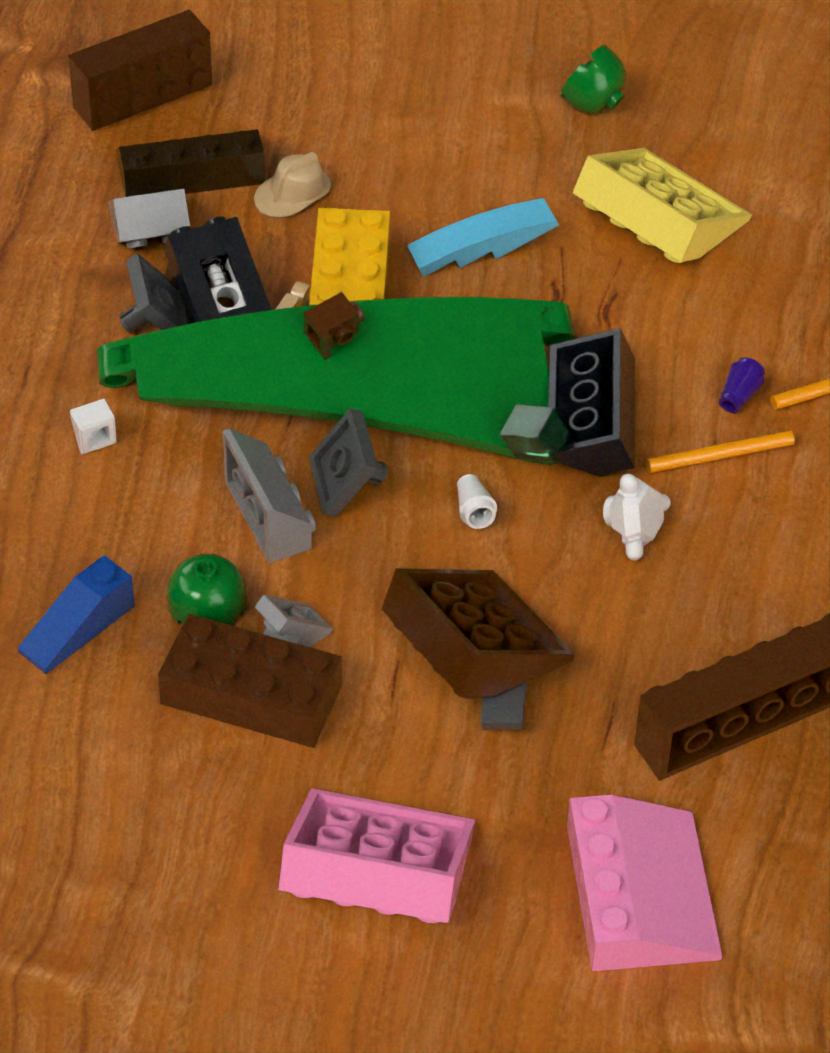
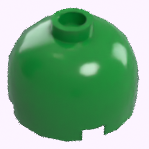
[560,45,626,114]
[167,553,247,626]

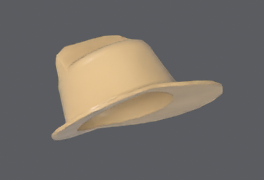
[254,152,331,218]

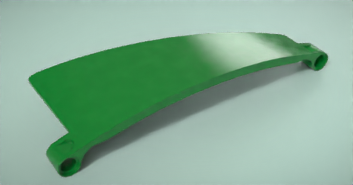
[96,297,575,465]

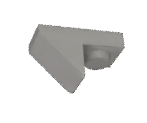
[255,595,333,647]

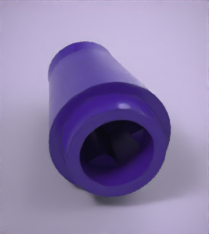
[719,357,765,413]

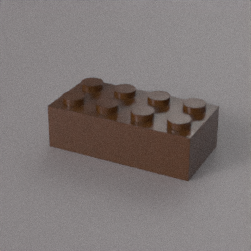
[68,9,212,131]
[158,614,342,748]

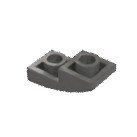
[481,682,528,730]

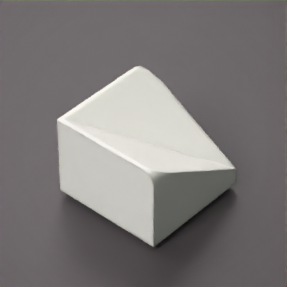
[70,399,117,454]

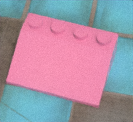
[278,788,475,923]
[567,795,722,971]

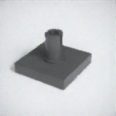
[119,253,191,334]
[308,408,388,518]

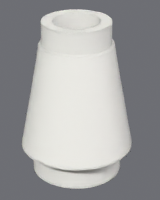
[457,474,497,529]

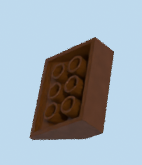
[381,568,575,699]

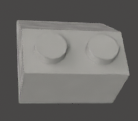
[108,189,190,249]

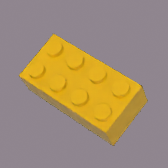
[309,208,390,305]

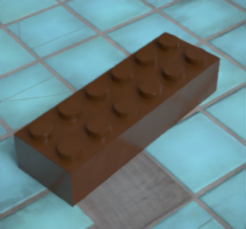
[634,613,830,781]

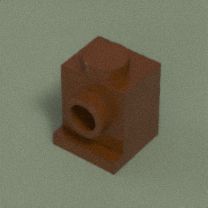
[303,292,365,360]

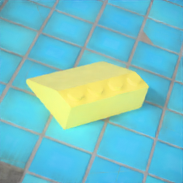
[573,148,752,263]

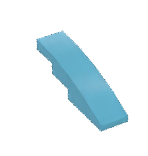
[407,198,559,277]

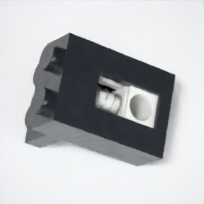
[164,216,271,323]

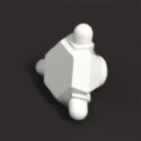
[603,474,671,561]

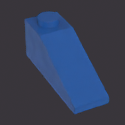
[18,555,135,674]

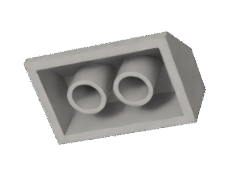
[222,428,316,563]

